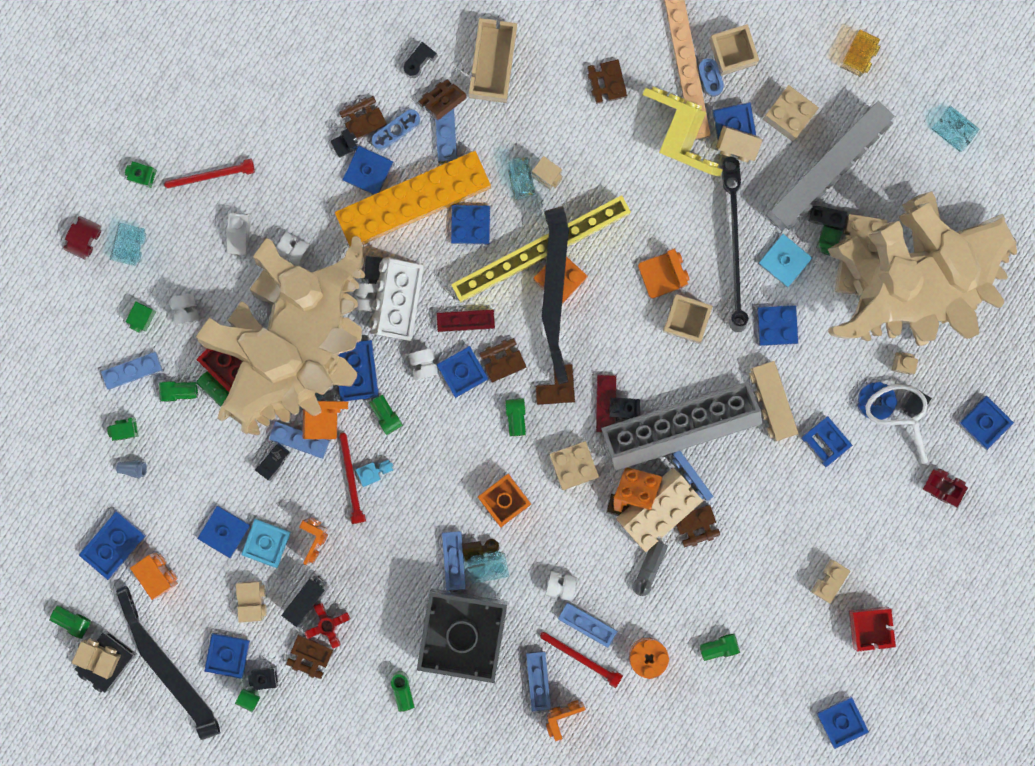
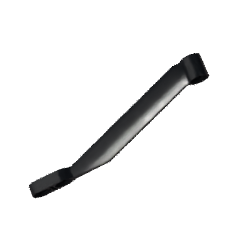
[722,156,749,332]
[542,206,569,385]
[116,586,220,740]

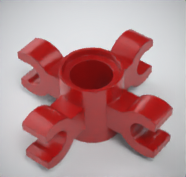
[304,603,351,649]

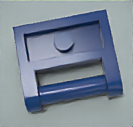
[801,416,853,467]

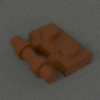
[587,59,627,104]
[418,79,467,120]
[339,96,387,140]
[479,338,527,383]
[676,504,721,548]
[286,634,334,679]

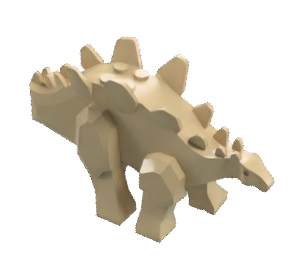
[828,191,1017,346]
[196,236,365,435]

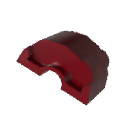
[63,216,101,260]
[923,468,969,508]

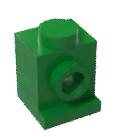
[125,161,157,188]
[107,418,139,441]

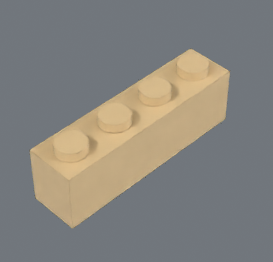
[749,361,799,441]

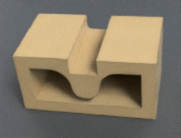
[716,125,763,162]
[532,156,563,190]
[810,559,851,604]
[236,581,267,623]
[72,638,121,679]

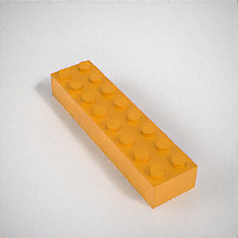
[335,150,491,246]

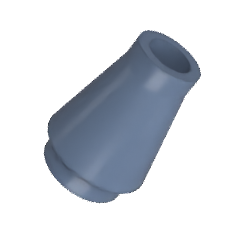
[116,460,147,479]

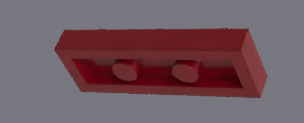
[437,309,495,332]
[596,375,617,433]

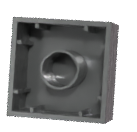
[417,589,508,683]

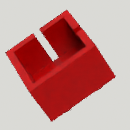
[849,606,896,652]

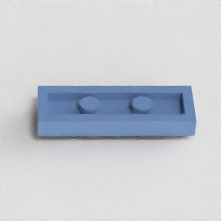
[436,109,457,163]
[101,352,163,390]
[269,421,330,459]
[672,451,714,501]
[442,531,466,591]
[558,602,618,648]
[526,651,551,712]

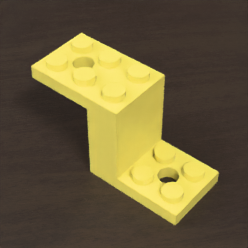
[643,86,723,176]

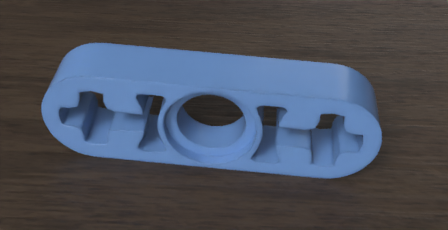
[372,109,420,150]

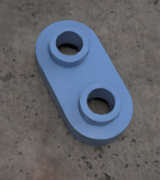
[698,58,724,97]

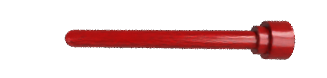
[164,158,255,188]
[339,432,367,524]
[540,632,623,689]

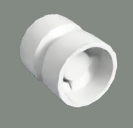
[276,232,311,266]
[353,283,377,312]
[169,294,200,326]
[408,349,439,381]
[545,571,577,601]

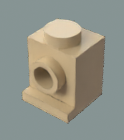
[892,352,918,375]

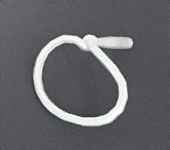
[865,384,928,464]

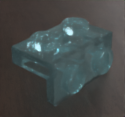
[932,105,980,152]
[507,157,536,200]
[109,223,146,266]
[467,552,510,584]

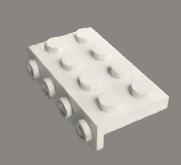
[369,257,424,341]

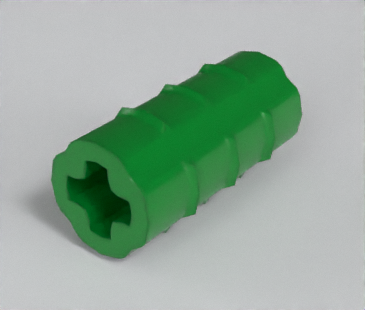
[196,371,229,407]

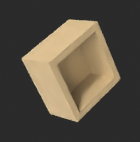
[709,24,759,76]
[763,85,819,142]
[663,294,713,344]
[549,441,599,490]

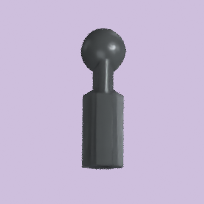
[633,541,668,596]

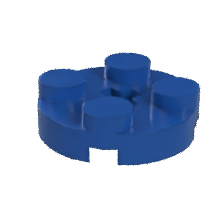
[858,382,897,420]

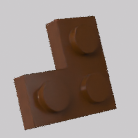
[536,364,575,405]

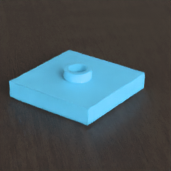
[758,234,812,288]
[241,519,291,568]

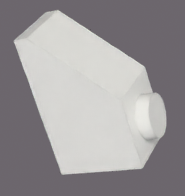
[227,213,252,256]

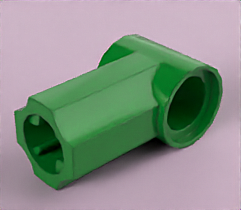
[159,382,198,402]
[369,395,403,435]
[505,398,526,437]
[49,605,91,639]
[699,633,740,661]
[391,671,415,712]
[235,688,260,713]

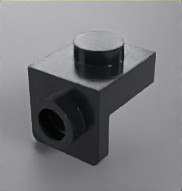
[331,129,358,158]

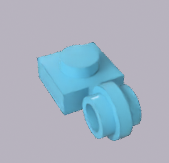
[356,460,394,487]

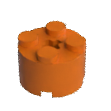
[629,638,669,679]

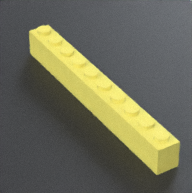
[451,195,631,303]

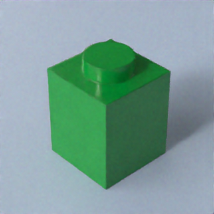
[125,302,156,333]

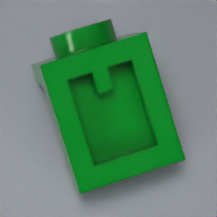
[816,226,842,256]

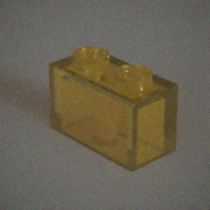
[840,29,881,77]

